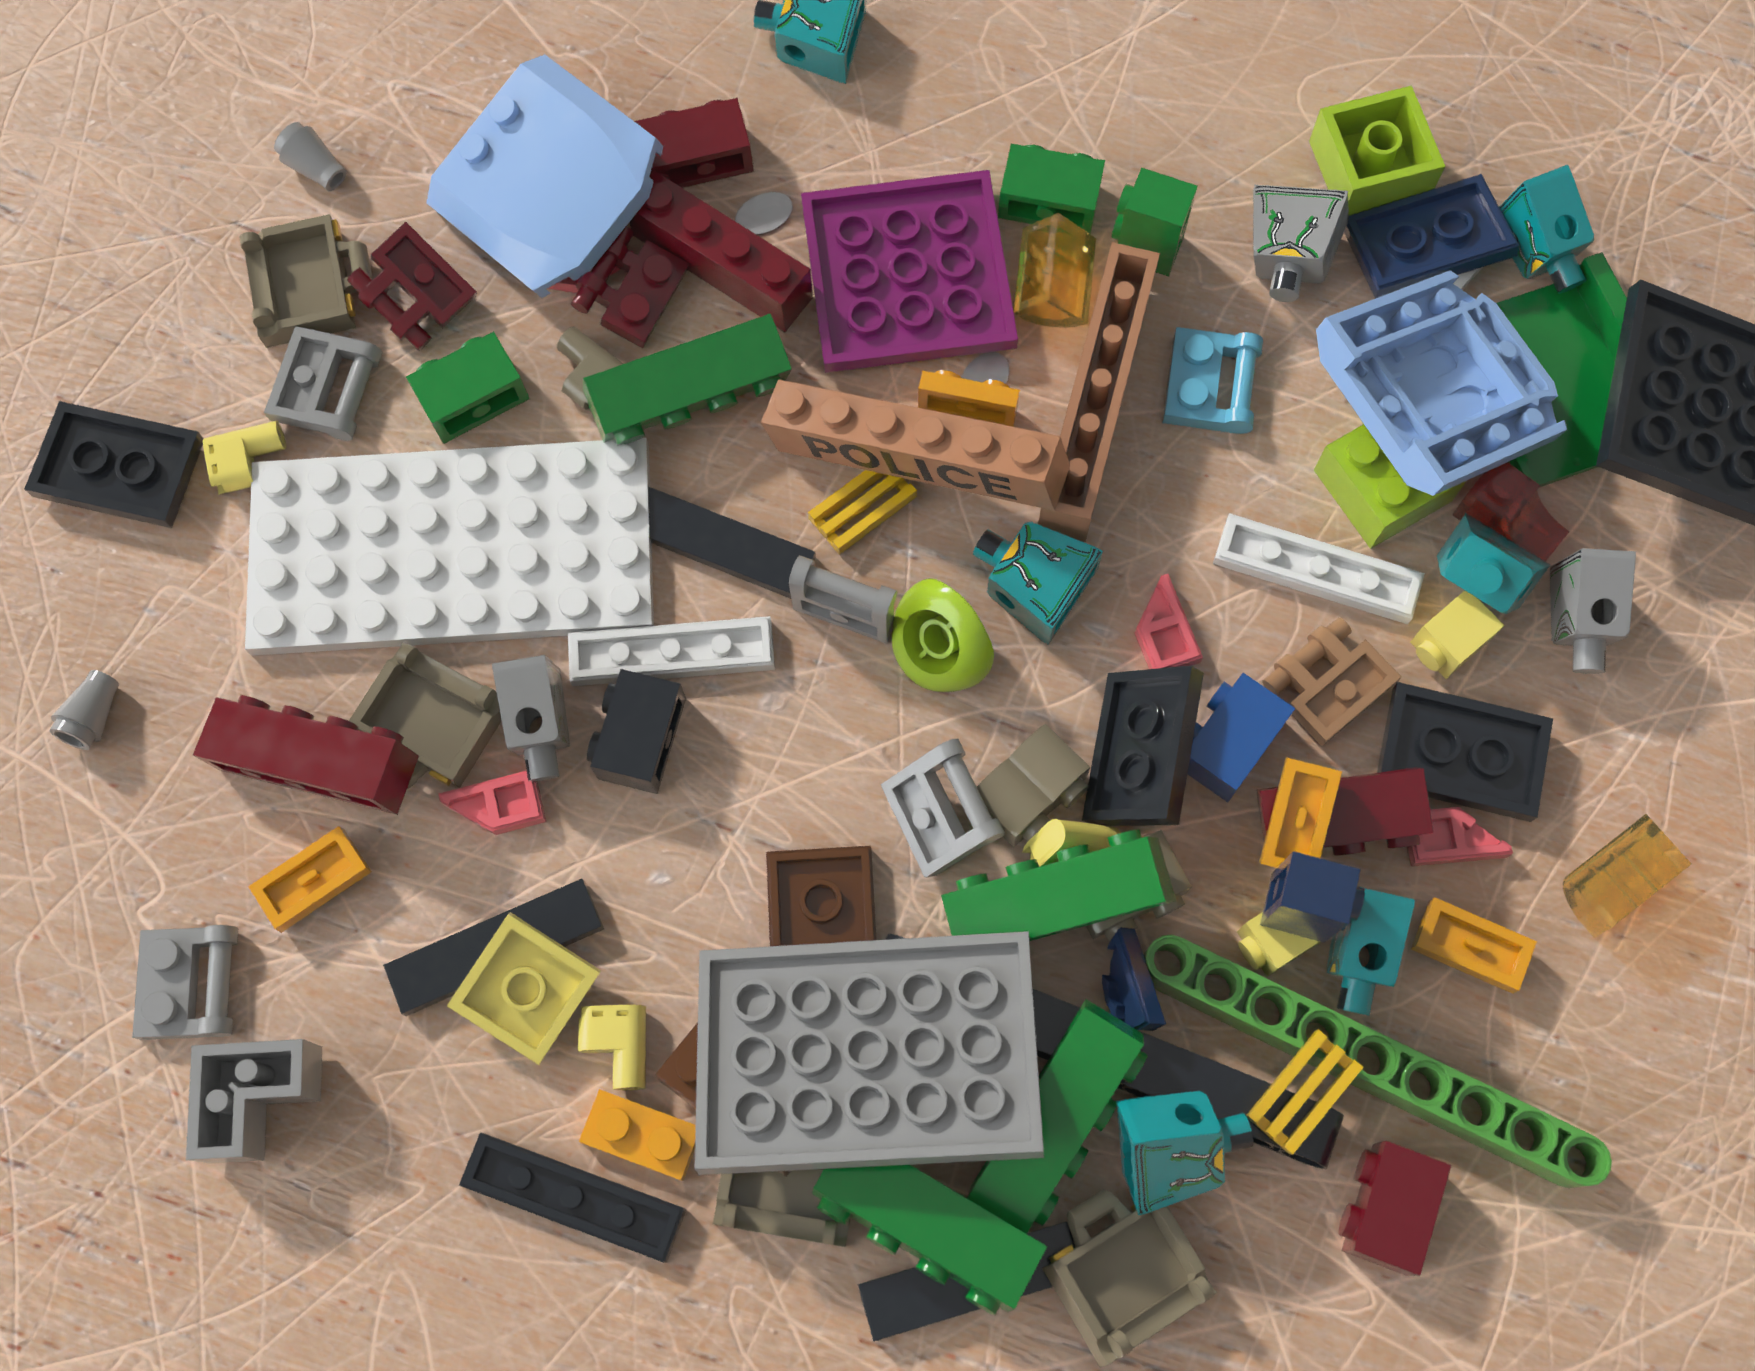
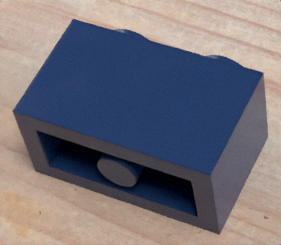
[1260,851,1365,943]

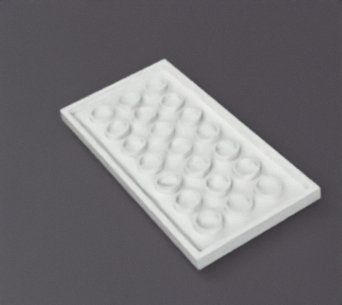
[245,438,654,656]

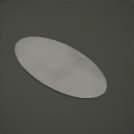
[735,192,792,234]
[962,352,1009,383]

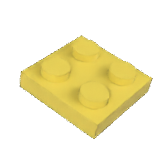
[447,912,601,1065]

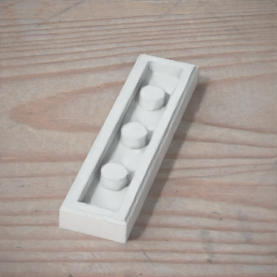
[1213,513,1425,624]
[568,616,775,686]

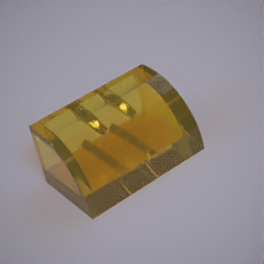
[1013,213,1096,328]
[1563,814,1692,938]

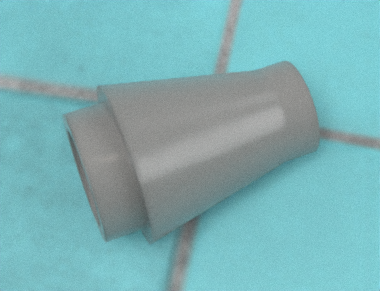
[274,122,347,191]
[50,670,119,750]

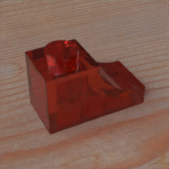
[1452,462,1570,561]

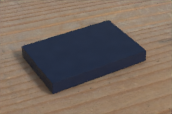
[1344,174,1519,299]

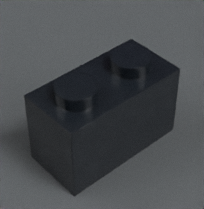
[587,669,686,794]

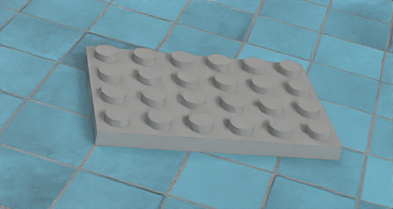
[695,931,1044,1175]

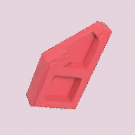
[1135,574,1203,669]
[438,771,546,835]
[1408,807,1513,867]

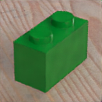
[998,143,1105,235]
[1111,167,1198,277]
[406,331,530,444]

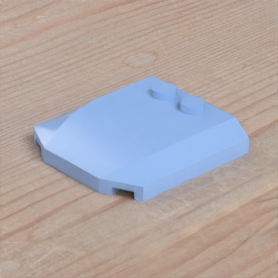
[427,54,664,298]
[1316,270,1567,496]

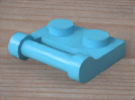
[1162,327,1263,434]

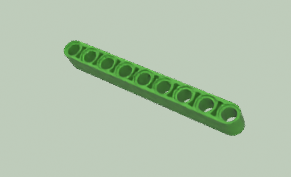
[1143,935,1612,1188]

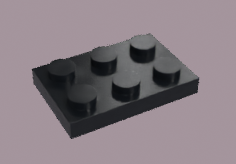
[24,401,204,528]
[1082,665,1204,826]
[1377,682,1553,822]

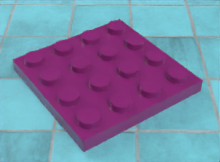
[801,170,1018,373]

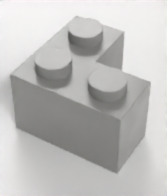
[186,1039,322,1163]

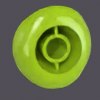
[892,578,994,692]

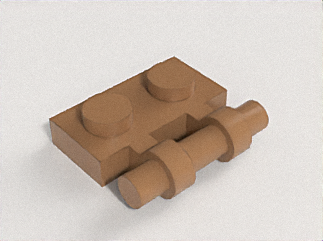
[1262,617,1401,746]

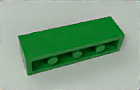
[582,313,792,446]
[941,829,1176,942]
[967,999,1148,1234]
[812,1164,1047,1315]

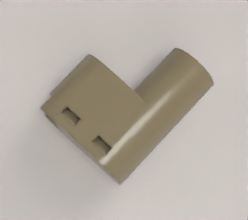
[557,327,623,411]

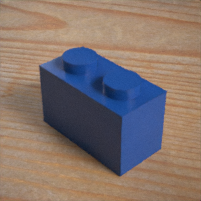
[1188,673,1296,803]

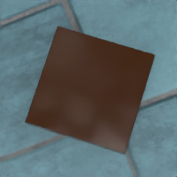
[766,846,877,946]

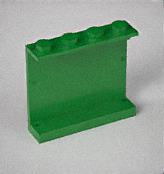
[1492,252,1627,497]

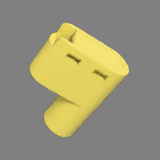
[203,420,286,494]
[1022,819,1120,867]
[578,1005,646,1091]

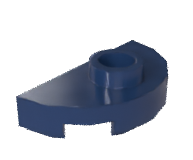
[1102,927,1166,1031]

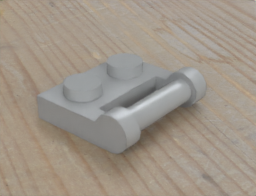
[264,326,382,441]
[789,555,897,644]
[881,738,1005,878]
[132,925,239,1040]

